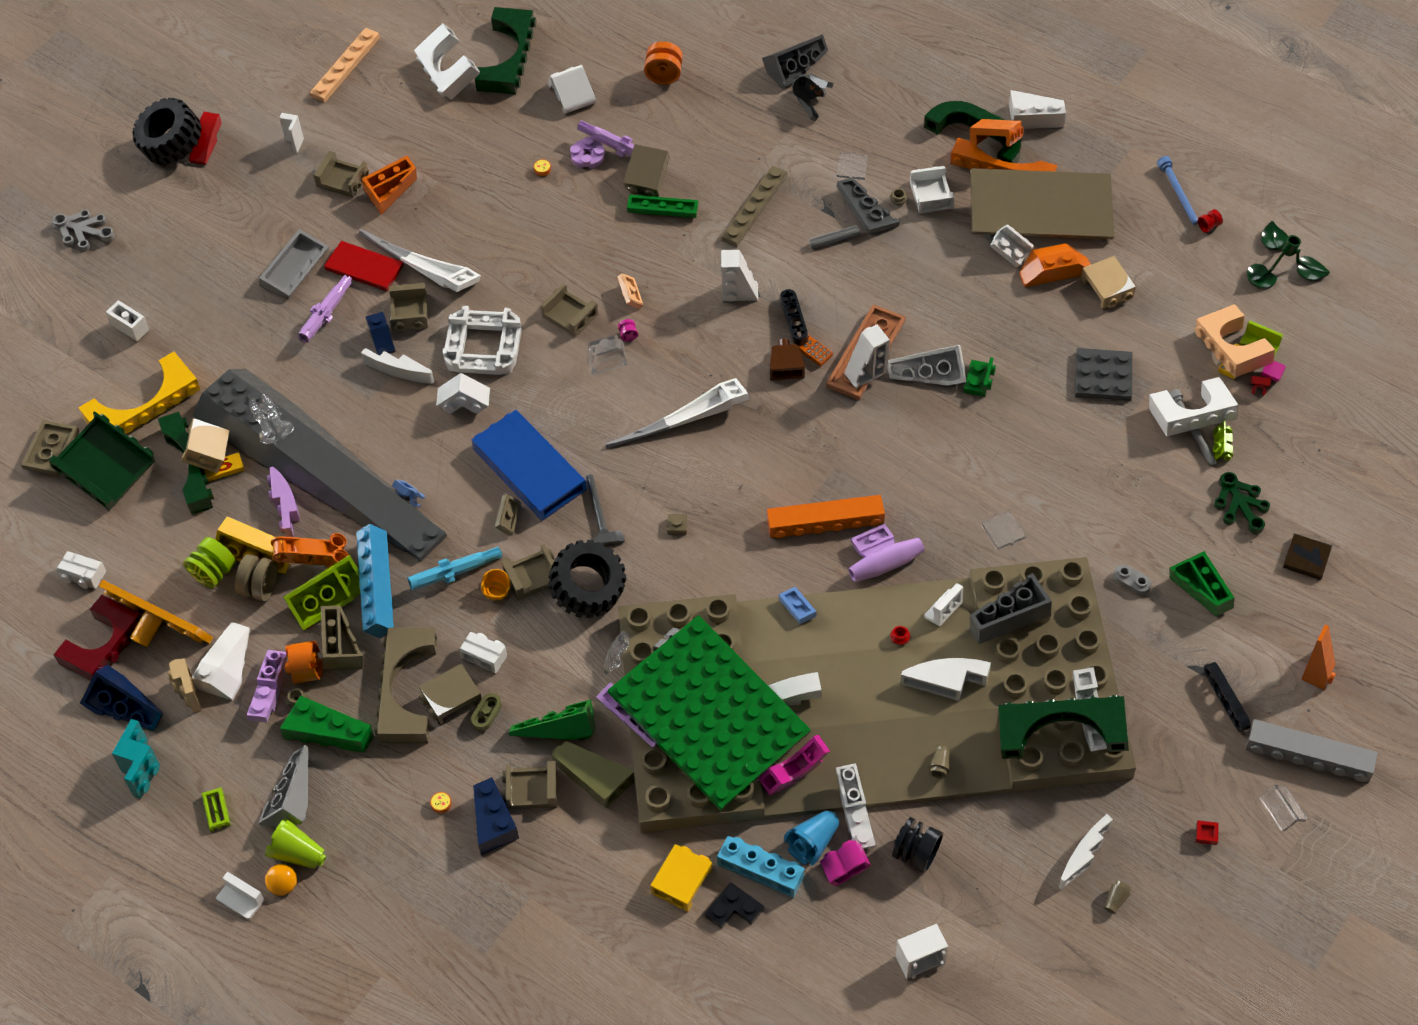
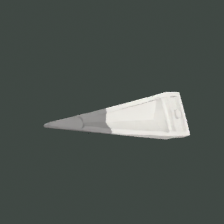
[359,229,481,292]
[605,378,749,449]

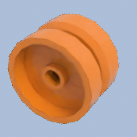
[644,41,683,85]

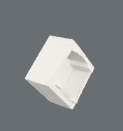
[895,924,948,979]

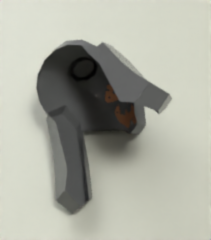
[792,73,834,121]

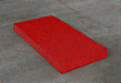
[324,241,404,291]

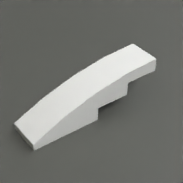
[361,348,434,384]
[1059,814,1113,890]

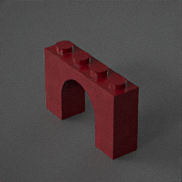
[53,594,141,681]

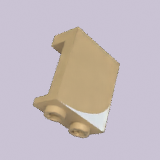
[1081,256,1136,309]
[181,418,229,473]

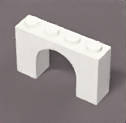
[414,23,480,100]
[1149,377,1238,437]

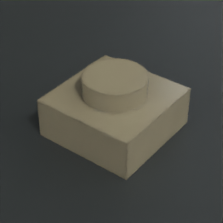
[667,514,687,535]

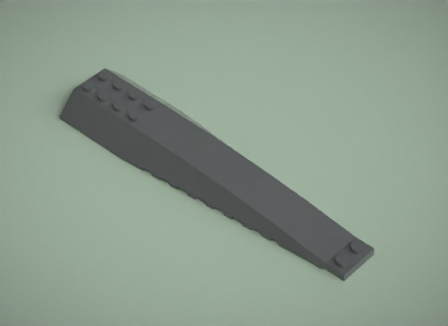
[193,369,447,562]

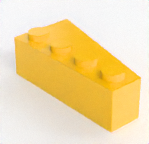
[215,517,292,574]

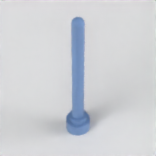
[1157,156,1198,225]

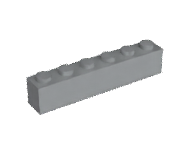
[1246,719,1378,782]

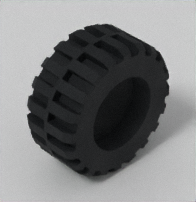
[132,98,201,165]
[548,540,626,618]

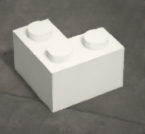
[436,373,490,414]

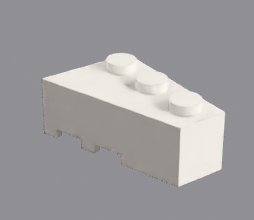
[721,250,758,302]
[844,324,890,388]

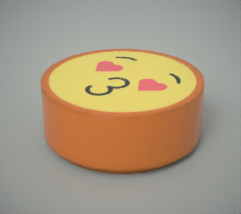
[534,159,551,176]
[430,792,452,814]

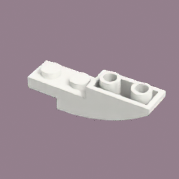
[835,763,876,850]

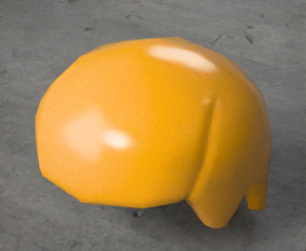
[481,569,511,601]
[265,864,297,896]

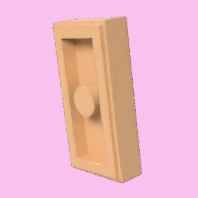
[617,273,643,309]

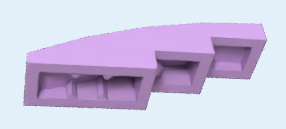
[596,682,657,748]

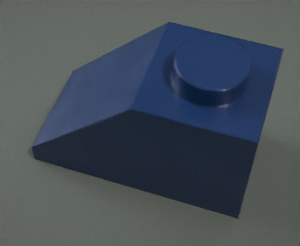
[365,312,396,356]

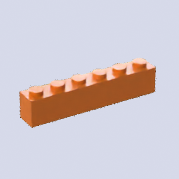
[767,495,885,538]

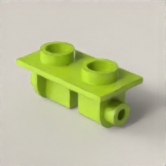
[1213,420,1233,461]

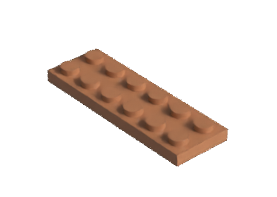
[826,304,906,401]

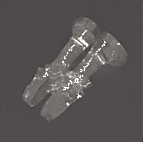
[249,393,294,445]

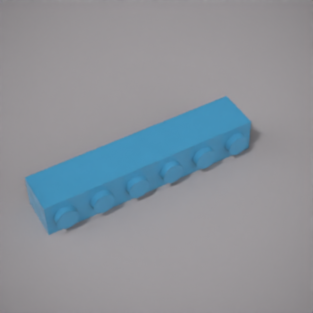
[356,524,394,638]

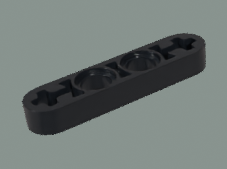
[780,289,808,345]
[1204,662,1251,732]

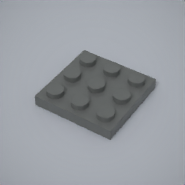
[1075,348,1132,401]

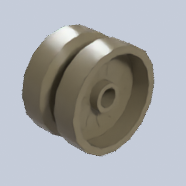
[235,554,278,601]

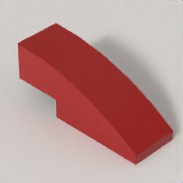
[189,111,222,165]

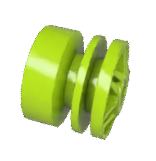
[183,537,236,589]

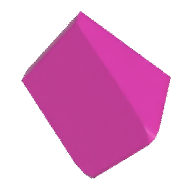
[1261,361,1286,382]

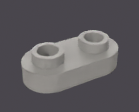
[1113,565,1151,595]

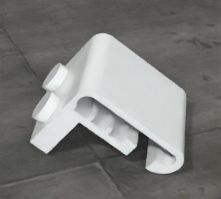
[547,65,596,114]

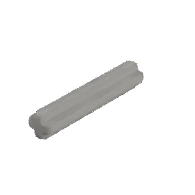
[809,225,860,249]

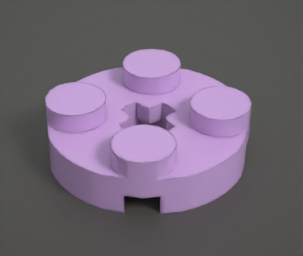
[570,136,605,169]

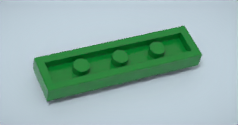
[627,195,699,218]

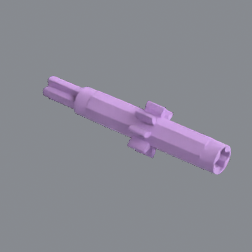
[577,120,634,158]
[298,275,352,343]

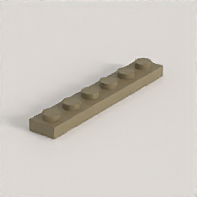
[722,165,788,247]

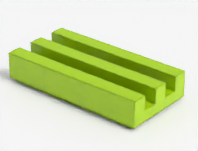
[201,787,231,832]

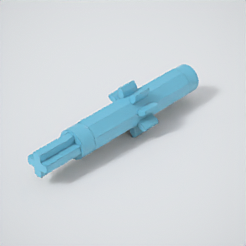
[407,547,502,590]

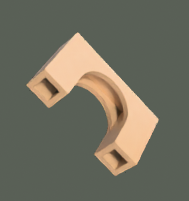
[1195,304,1275,378]

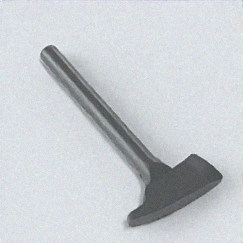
[586,474,625,546]

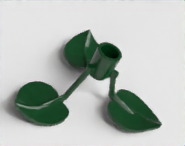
[1247,221,1330,288]

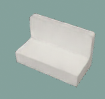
[280,113,304,153]
[216,872,265,920]

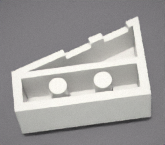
[1009,90,1066,129]

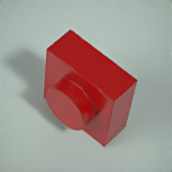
[1196,820,1219,845]

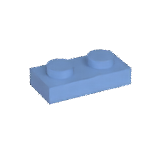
[779,587,817,624]

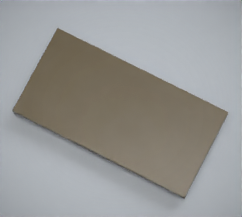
[970,168,1114,240]

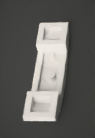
[1073,667,1107,752]

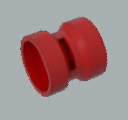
[1198,209,1223,233]

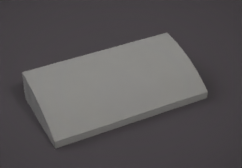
[259,229,329,298]

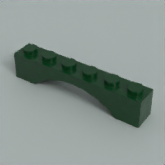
[157,411,214,515]

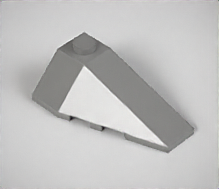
[258,745,308,828]

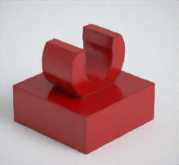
[1249,376,1271,396]

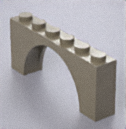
[374,628,438,743]

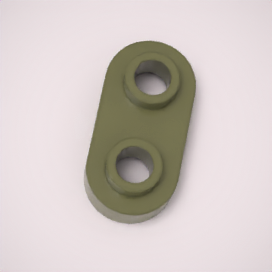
[471,693,502,731]

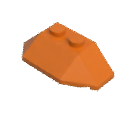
[1019,243,1091,287]

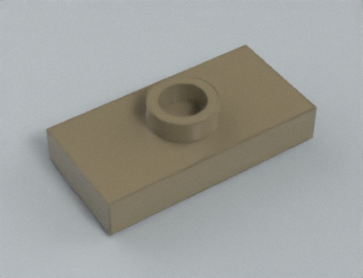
[495,494,521,536]

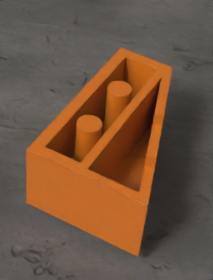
[362,155,417,215]

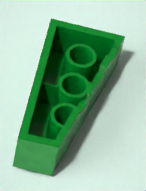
[280,695,374,753]

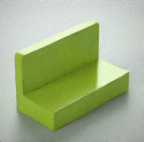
[1239,321,1283,357]

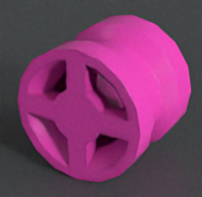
[618,319,638,342]

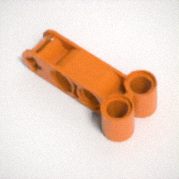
[271,533,348,569]

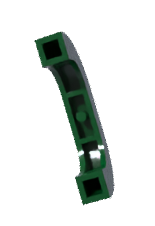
[924,101,1021,163]

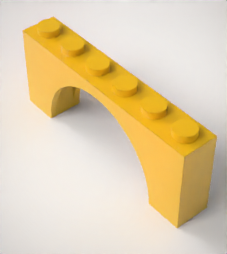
[78,351,201,434]

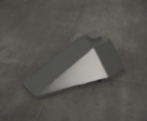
[762,34,828,87]

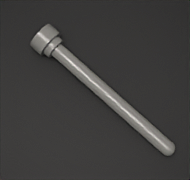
[1169,389,1216,465]

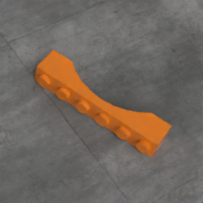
[950,138,1058,172]

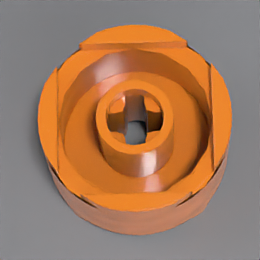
[285,641,323,684]

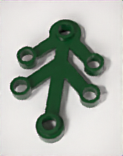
[1214,472,1270,534]

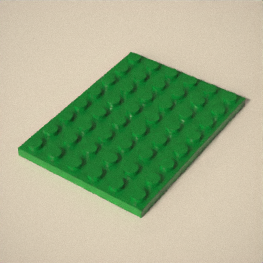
[608,615,811,811]

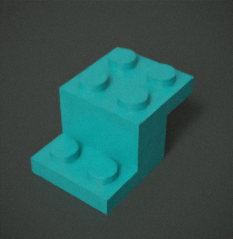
[112,719,160,799]

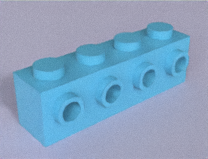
[717,836,805,898]

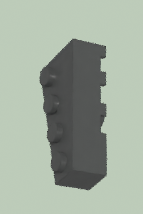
[970,573,1052,644]

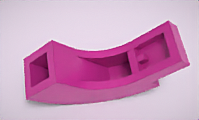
[758,735,830,795]

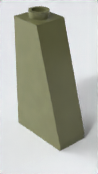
[552,741,635,808]

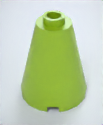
[265,818,326,869]

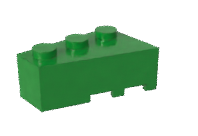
[1169,551,1234,616]

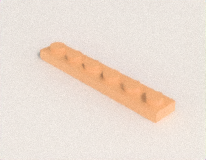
[310,28,380,103]

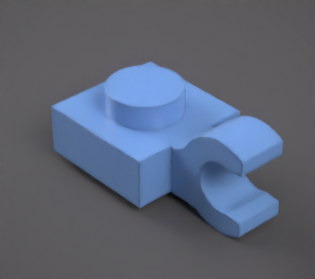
[392,480,425,507]

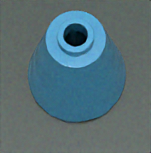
[784,810,839,866]

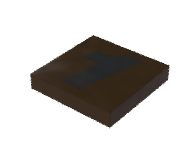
[1283,533,1332,580]

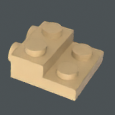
[167,658,202,713]

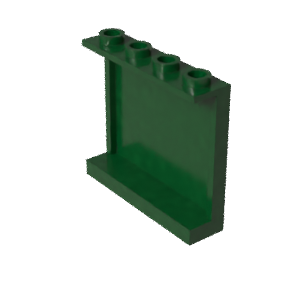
[49,411,155,511]

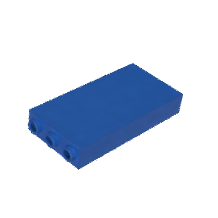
[471,410,587,521]

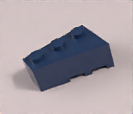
[473,777,519,855]

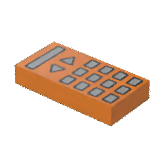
[793,335,833,367]

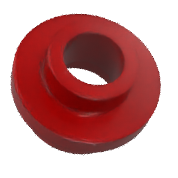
[890,626,910,645]

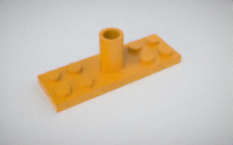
[99,579,213,647]

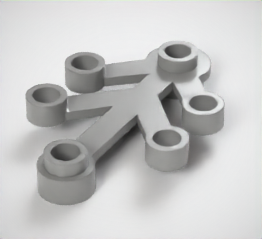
[52,209,115,251]

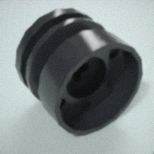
[892,817,944,873]

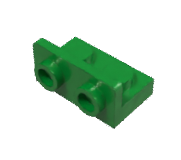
[964,357,996,397]

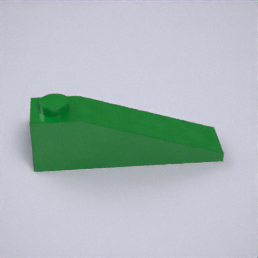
[509,699,595,740]

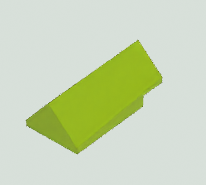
[283,555,360,631]

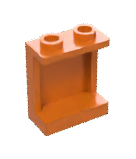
[970,119,1024,146]

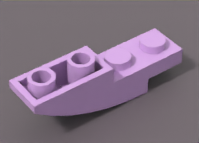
[267,467,300,537]
[247,650,287,722]

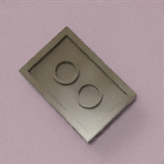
[21,420,79,476]

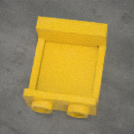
[650,844,713,912]

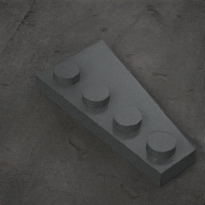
[836,177,900,234]

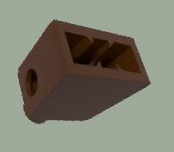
[770,338,805,381]

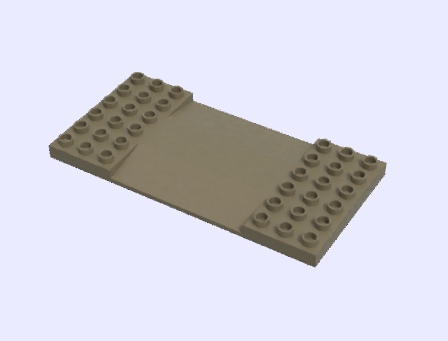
[618,557,1136,833]

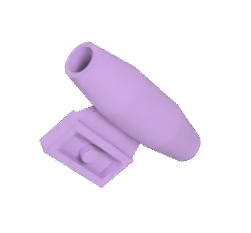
[848,524,924,582]

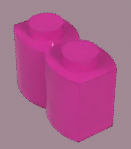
[820,840,871,886]

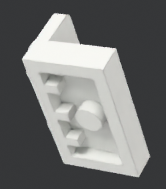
[990,225,1034,268]
[924,583,963,626]

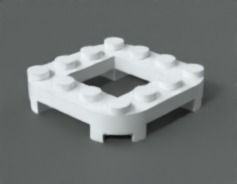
[443,306,522,375]

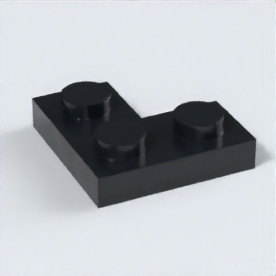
[705,882,764,929]

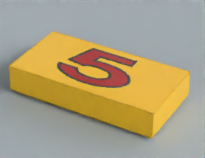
[204,453,245,482]

